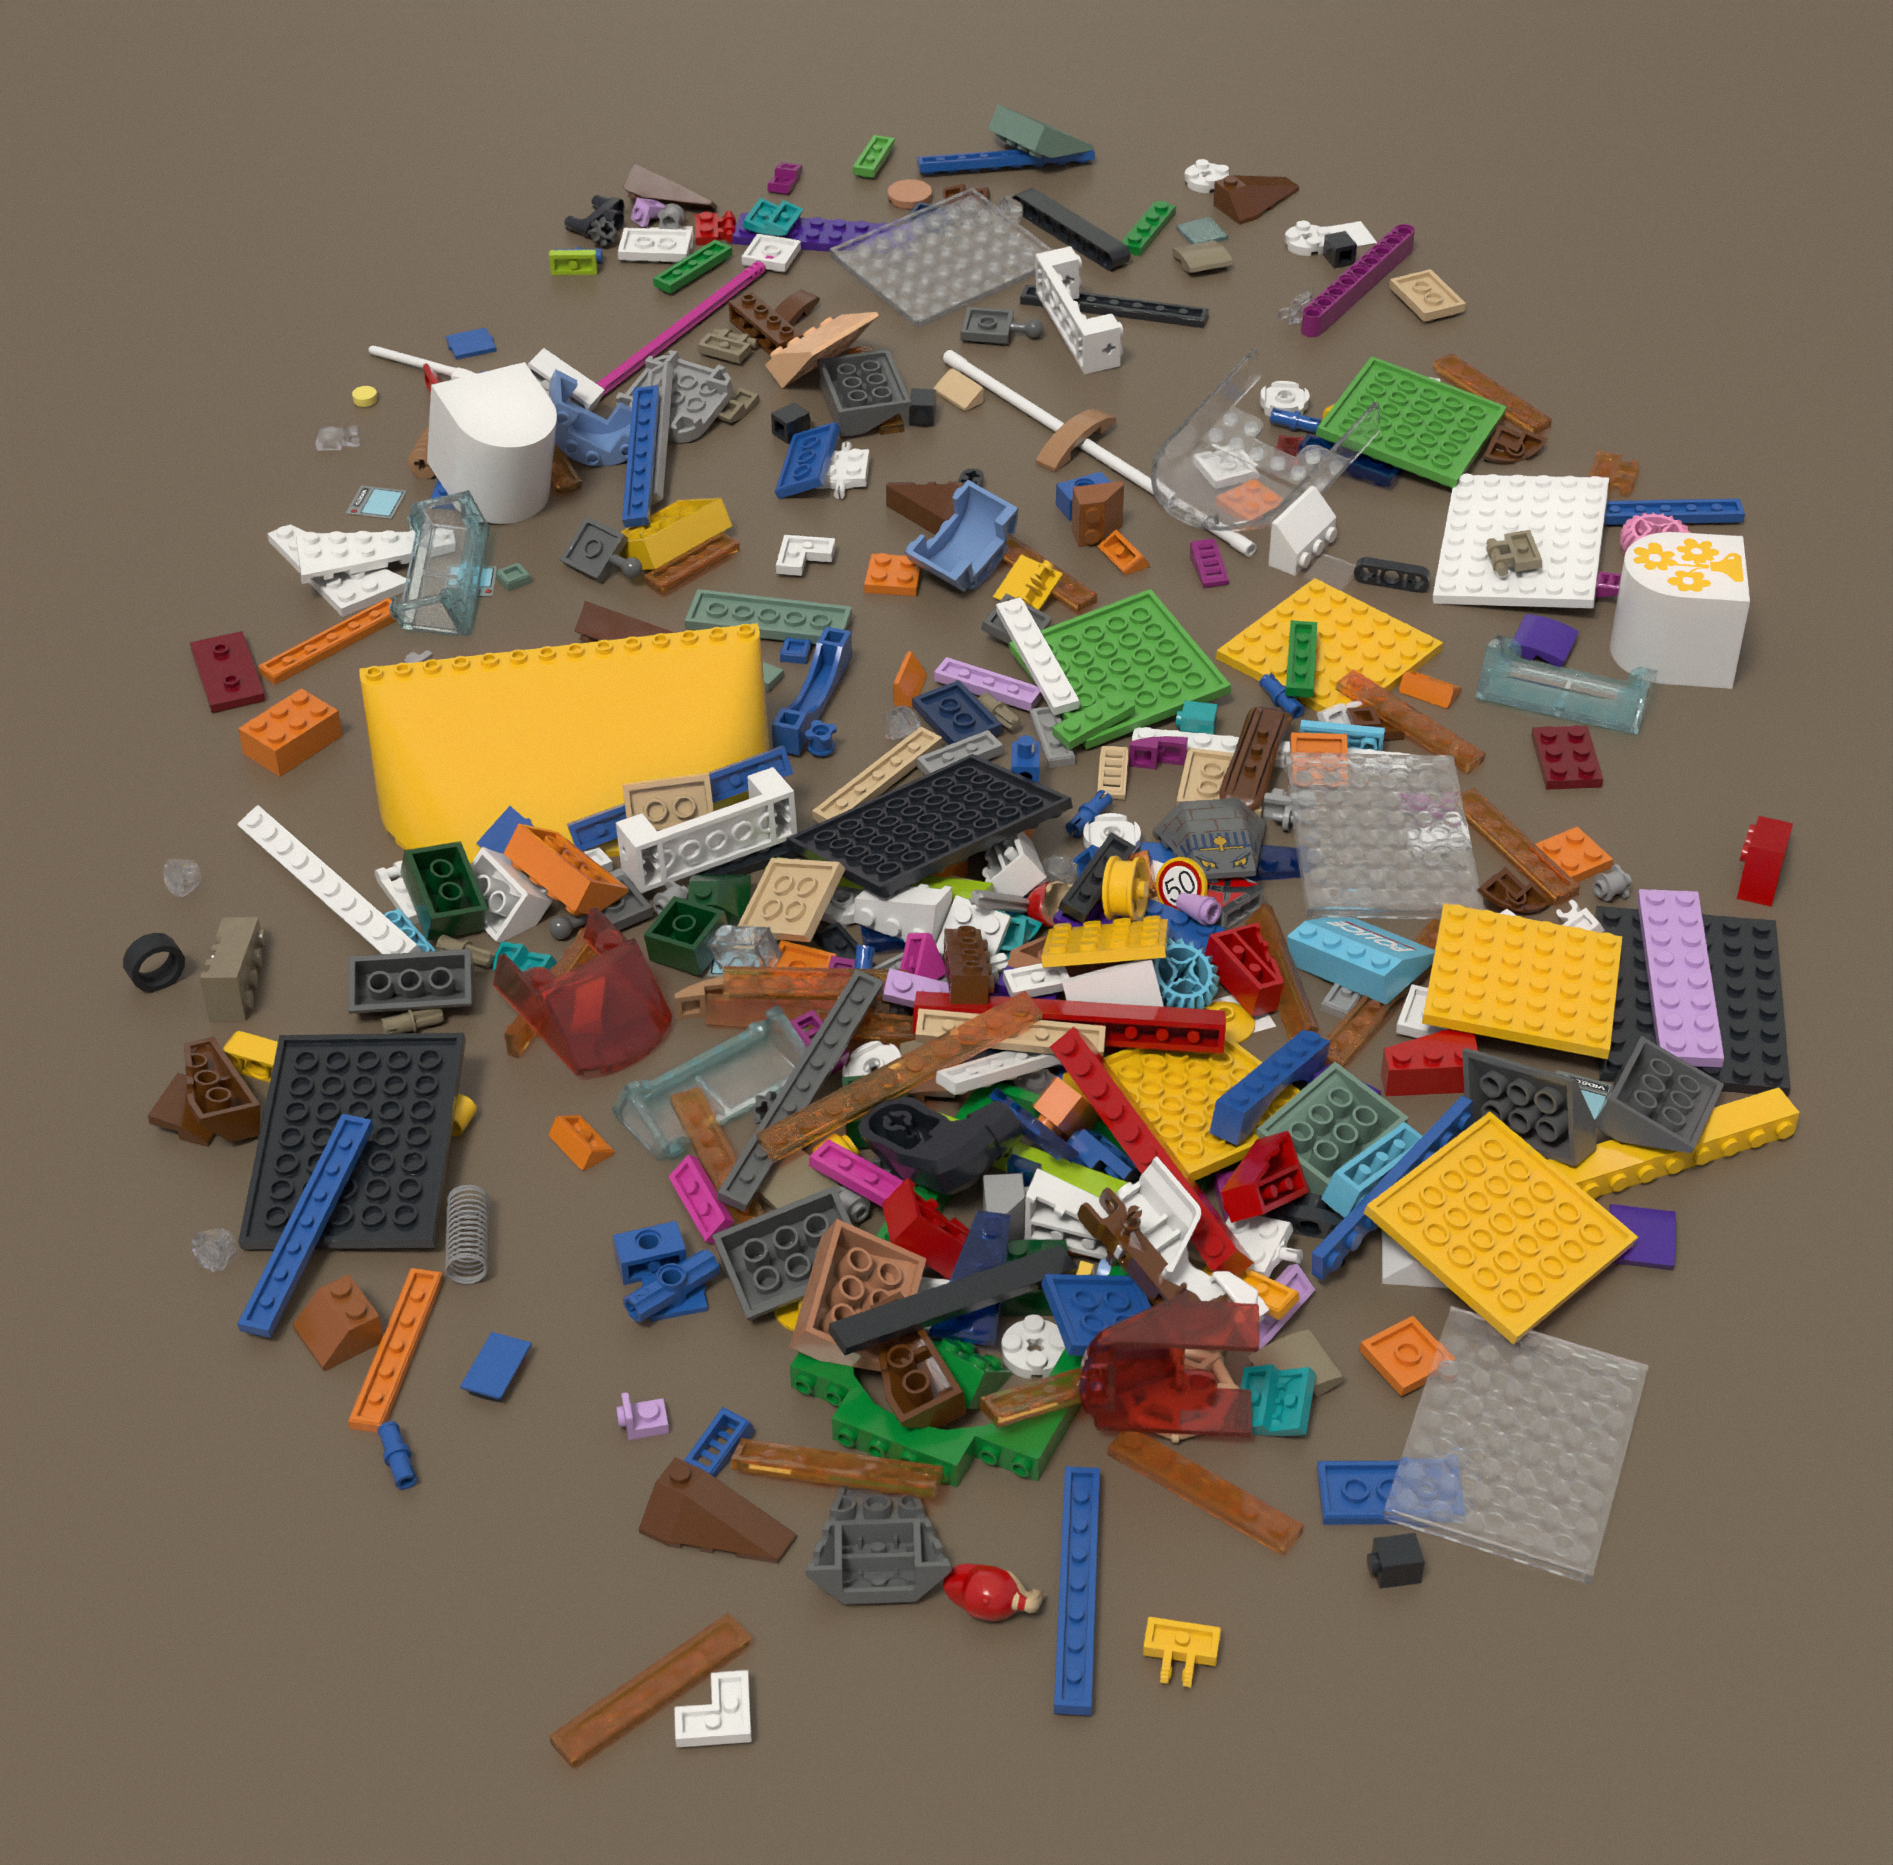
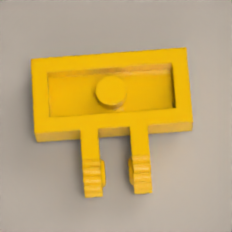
[1143,1617,1221,1687]

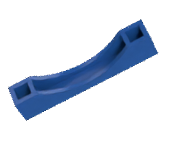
[772,627,852,755]
[1209,1030,1331,1145]

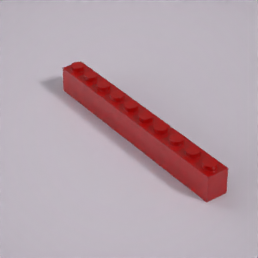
[913,991,1226,1054]
[1050,1026,1254,1277]

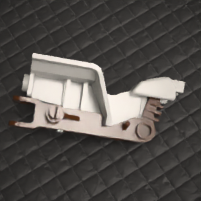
[1077,1157,1270,1337]

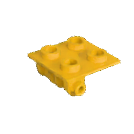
[993,555,1063,610]

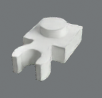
[1317,701,1362,725]
[1556,900,1605,933]

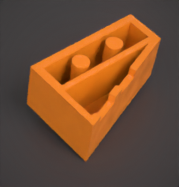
[1031,1077,1100,1143]

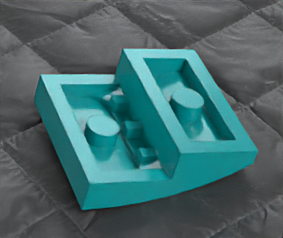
[742,198,804,236]
[1233,1364,1316,1436]

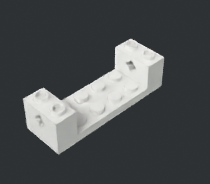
[1035,246,1123,375]
[616,767,797,893]

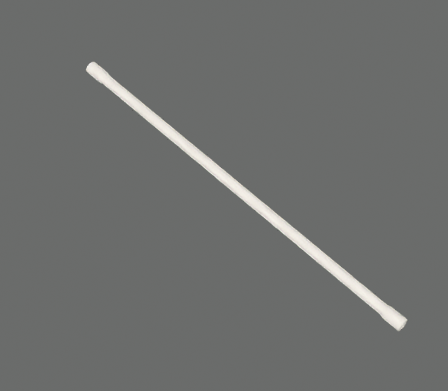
[943,350,1257,557]

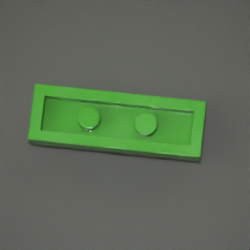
[853,135,895,178]
[1052,690,1135,750]

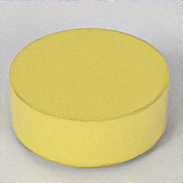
[352,386,378,407]

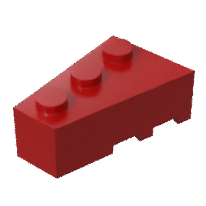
[1737,816,1793,907]
[1221,1130,1310,1223]

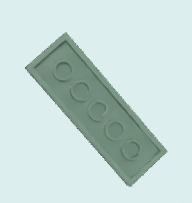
[685,589,852,644]

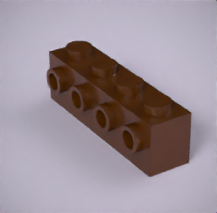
[728,292,804,355]
[943,925,994,1005]

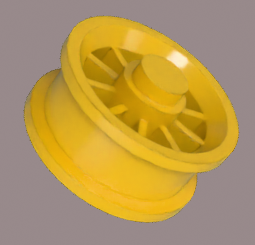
[1102,856,1149,922]

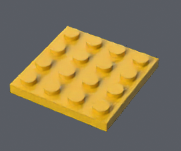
[1042,915,1169,968]

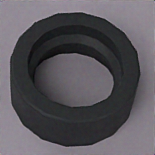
[123,933,185,992]

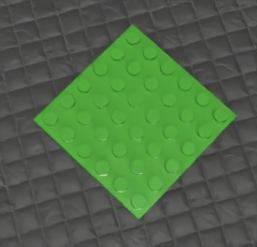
[1315,356,1507,488]
[1009,589,1231,750]

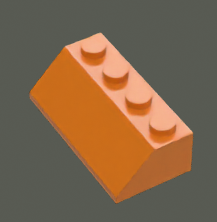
[503,824,629,916]

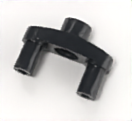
[564,195,624,238]
[1265,1193,1347,1267]

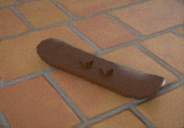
[1219,707,1292,811]

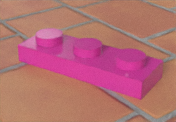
[809,1139,904,1207]
[669,1154,734,1245]

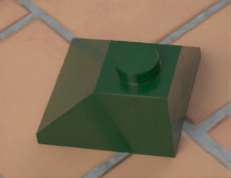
[688,875,751,926]

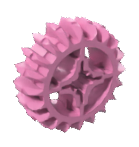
[1620,512,1691,555]

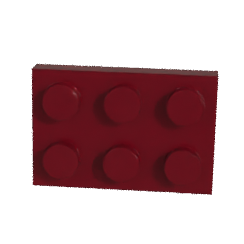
[1531,725,1603,790]

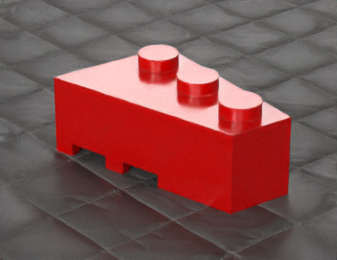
[1204,922,1284,1017]
[1381,1029,1478,1096]
[882,1177,991,1281]

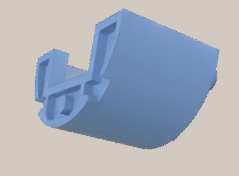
[549,369,632,466]
[905,480,1018,591]

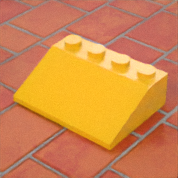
[619,498,732,572]

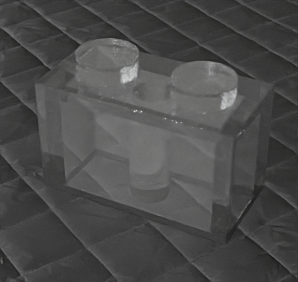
[707,925,783,974]

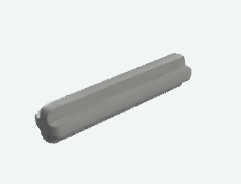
[969,890,1029,914]

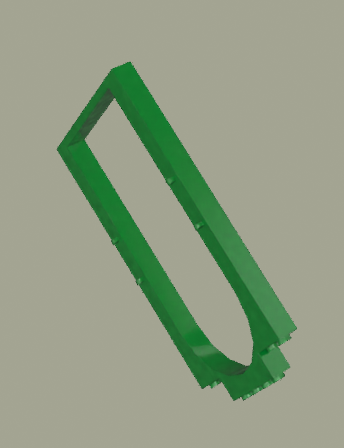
[790,1082,1213,1488]

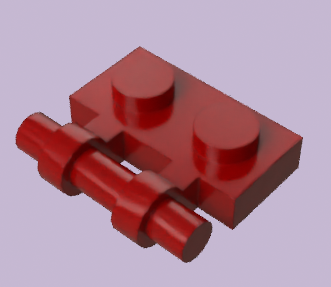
[695,211,736,246]

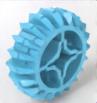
[1152,938,1220,1009]

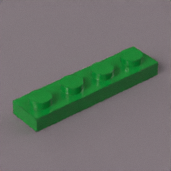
[1121,201,1176,256]
[653,240,733,294]
[1285,620,1317,698]

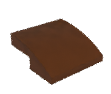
[148,1073,217,1147]

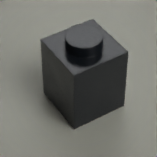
[1323,231,1357,269]
[909,388,936,427]
[771,402,811,444]
[1367,1533,1425,1589]

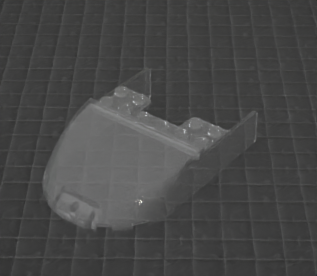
[1150,348,1380,531]

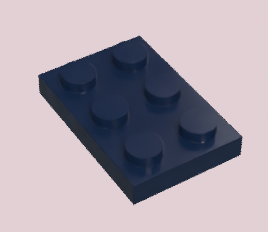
[912,680,1002,745]

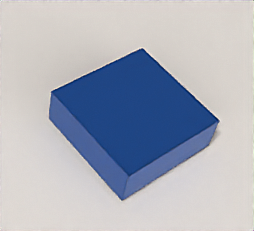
[780,638,812,664]

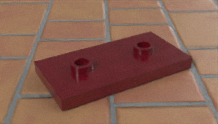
[189,631,266,713]

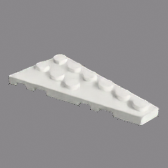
[267,524,412,617]
[296,529,456,584]

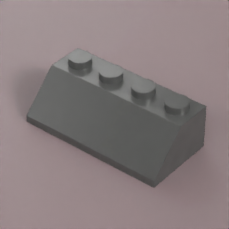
[349,949,475,1014]

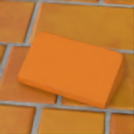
[1097,529,1150,575]
[893,651,927,708]
[1399,671,1462,708]
[549,1115,615,1170]

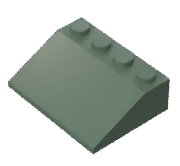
[988,104,1094,159]
[1255,1062,1409,1196]

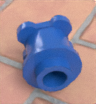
[805,720,837,757]

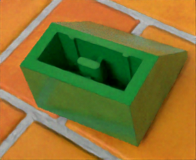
[932,1338,1012,1409]

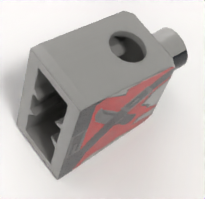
[1206,877,1264,930]

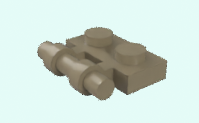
[697,328,759,364]
[1486,530,1542,576]

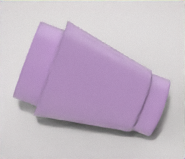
[1176,893,1221,925]

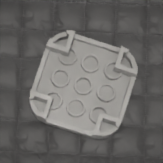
[615,350,733,443]

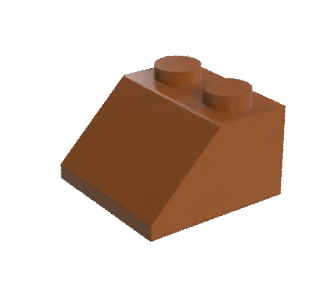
[1072,481,1124,547]
[293,1274,383,1371]

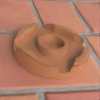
[887,179,932,209]

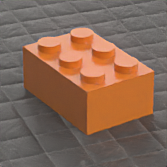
[238,688,343,777]

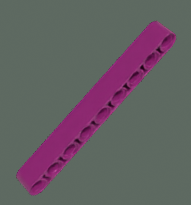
[1301,224,1415,337]

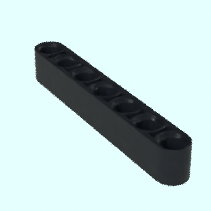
[1011,188,1130,270]

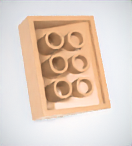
[765,312,879,389]

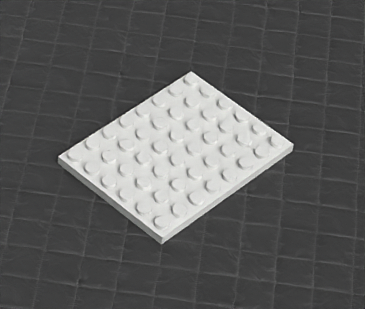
[1433,474,1609,608]

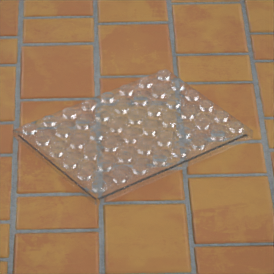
[830,187,1052,328]
[1284,752,1485,919]
[1382,1306,1649,1585]

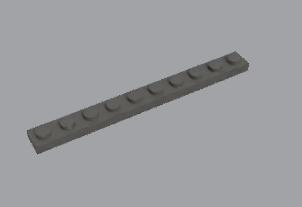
[717,969,884,1213]

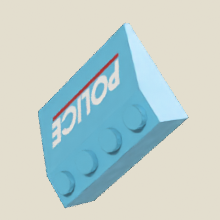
[1287,913,1435,1005]

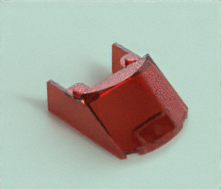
[493,907,673,1076]
[1079,1291,1259,1437]

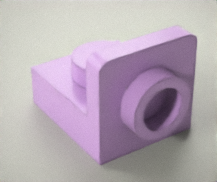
[631,198,665,227]
[616,1392,669,1440]

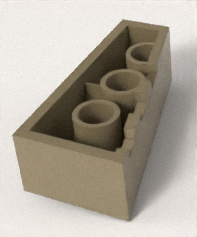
[200,917,266,1022]

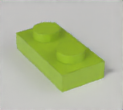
[549,250,598,275]

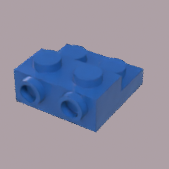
[1066,1129,1142,1182]

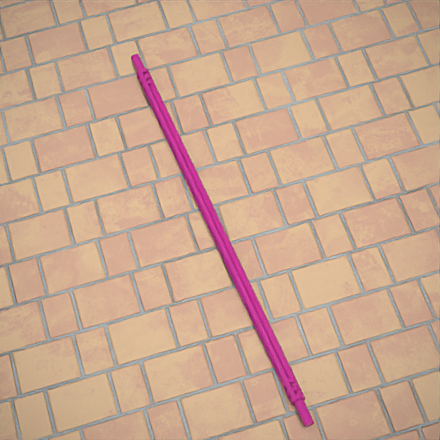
[596,256,774,398]

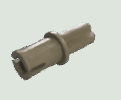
[978,693,1021,731]
[436,935,495,968]
[381,1008,444,1034]

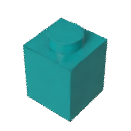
[1175,700,1218,735]

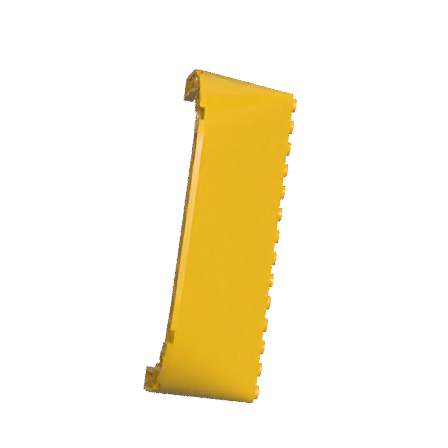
[359,623,770,864]

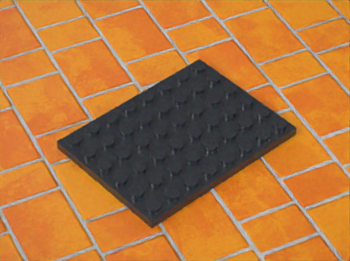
[786,754,1073,897]
[1595,906,1790,1097]
[238,1033,466,1249]

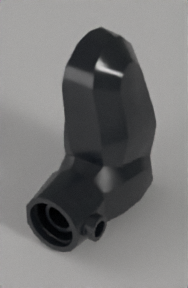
[858,1096,1024,1195]

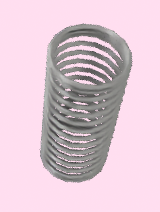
[445,1185,489,1284]

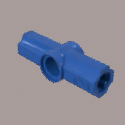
[623,1249,720,1323]

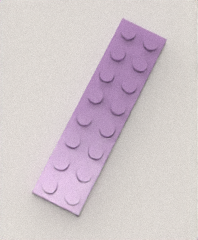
[1637,889,1724,1067]

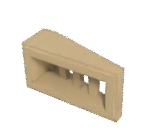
[1097,746,1129,800]

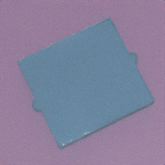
[1176,217,1228,244]

